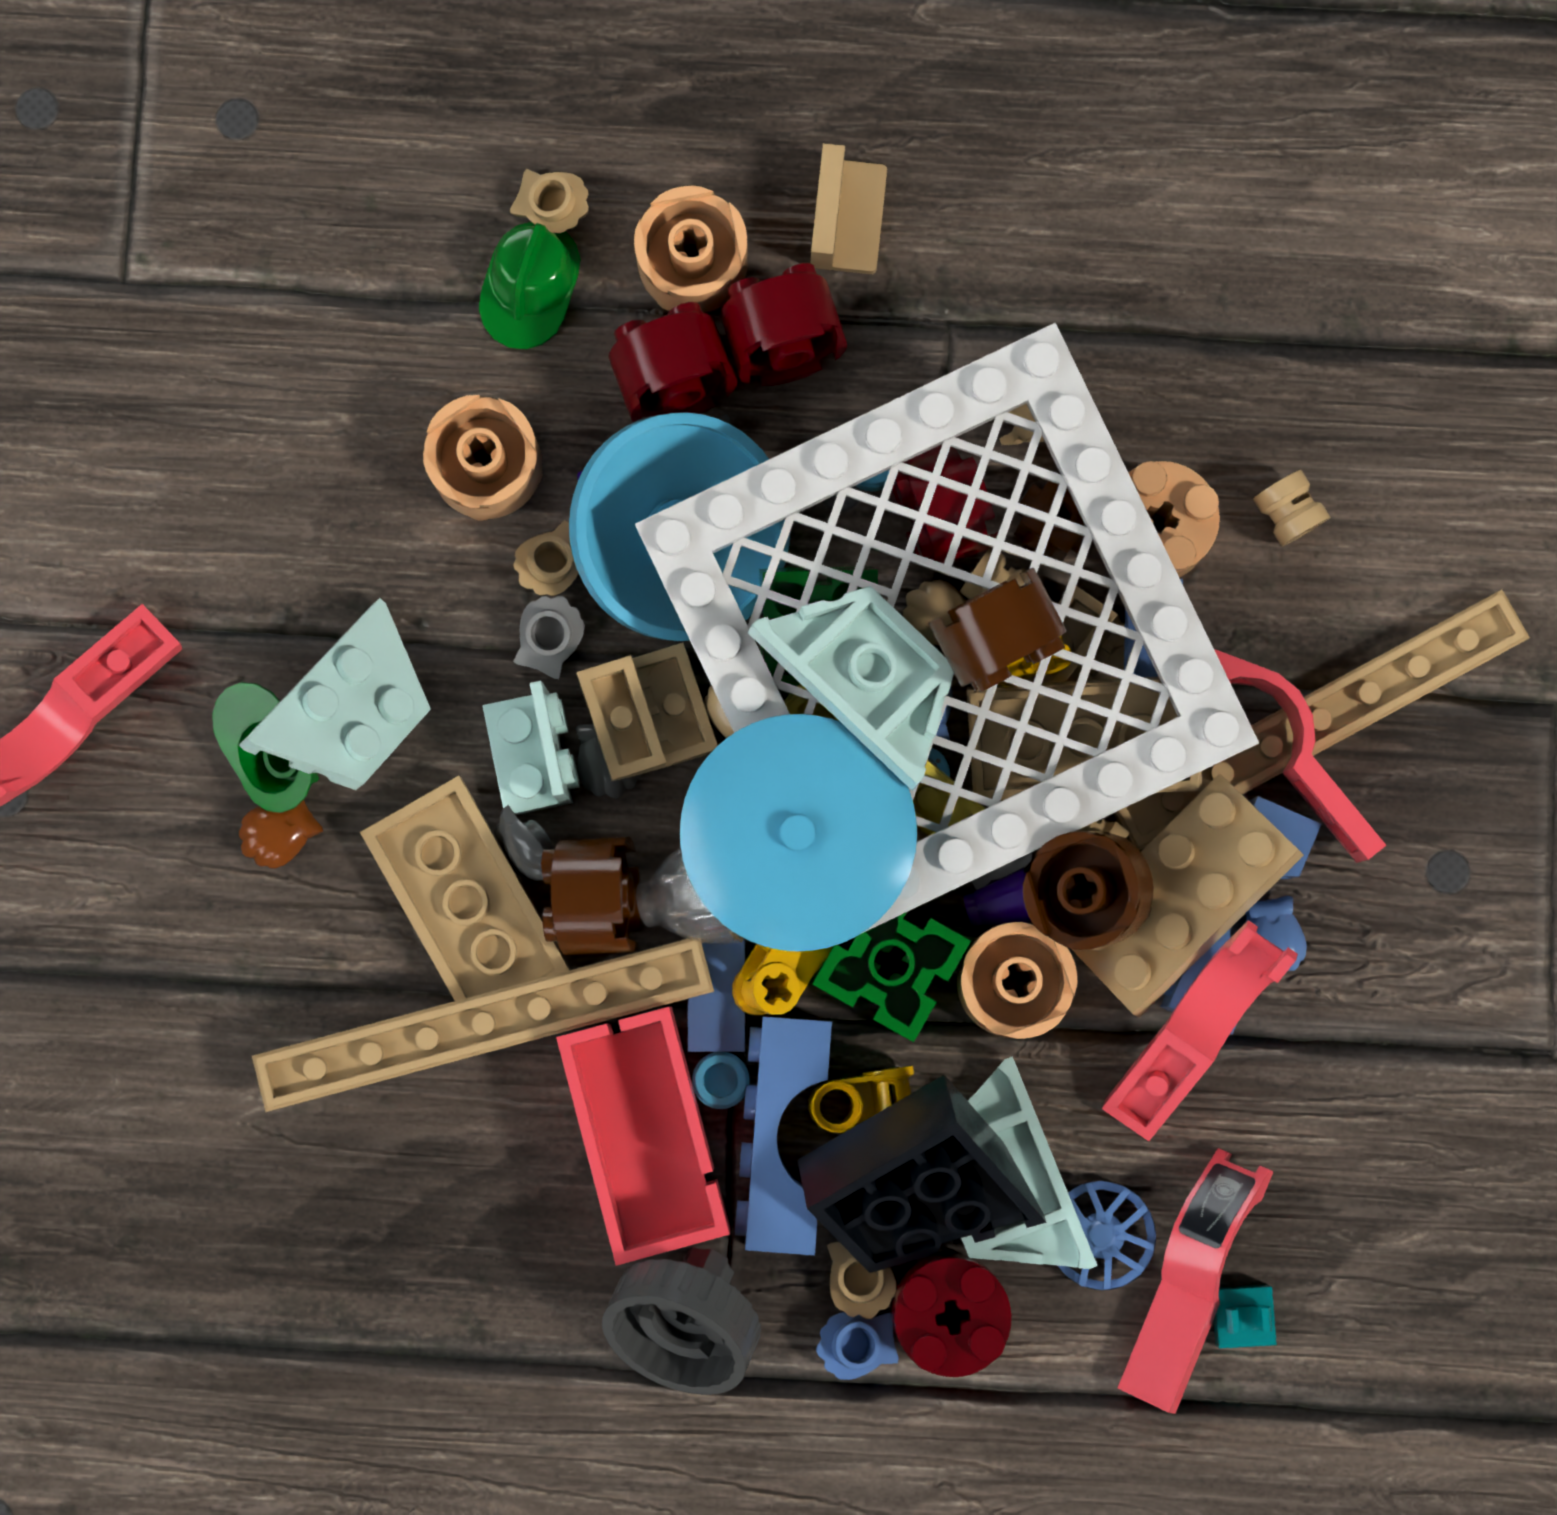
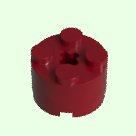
[720,263,847,386]
[608,302,737,423]
[890,438,998,564]
[891,1252,1012,1377]

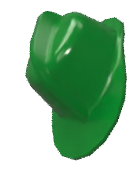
[479,222,581,350]
[212,682,319,813]

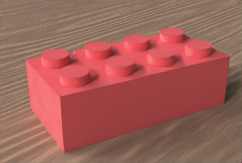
[556,1006,731,1266]

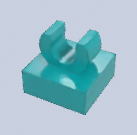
[1213,1284,1277,1349]

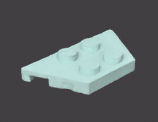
[748,586,954,791]
[239,598,431,790]
[961,1056,1097,1269]

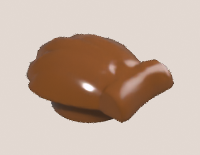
[239,800,323,869]

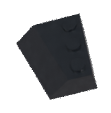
[798,1075,1047,1273]

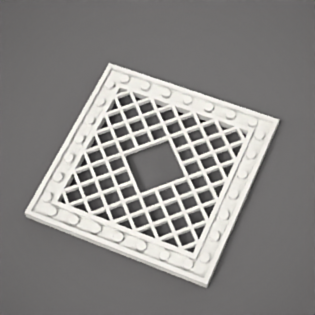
[635,323,1259,933]

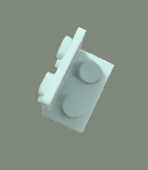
[482,680,580,815]

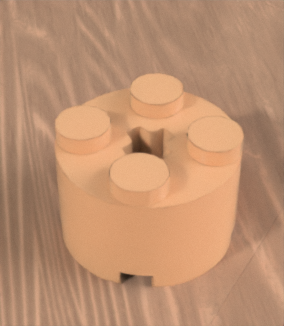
[634,186,748,313]
[423,395,543,521]
[1128,461,1220,577]
[956,922,1078,1039]

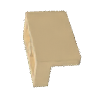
[810,143,887,274]

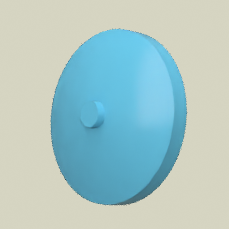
[569,413,791,641]
[680,714,917,951]

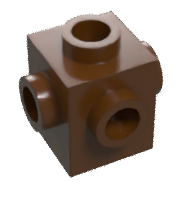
[1014,481,1085,562]

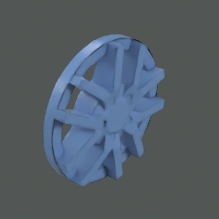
[1058,1181,1156,1290]

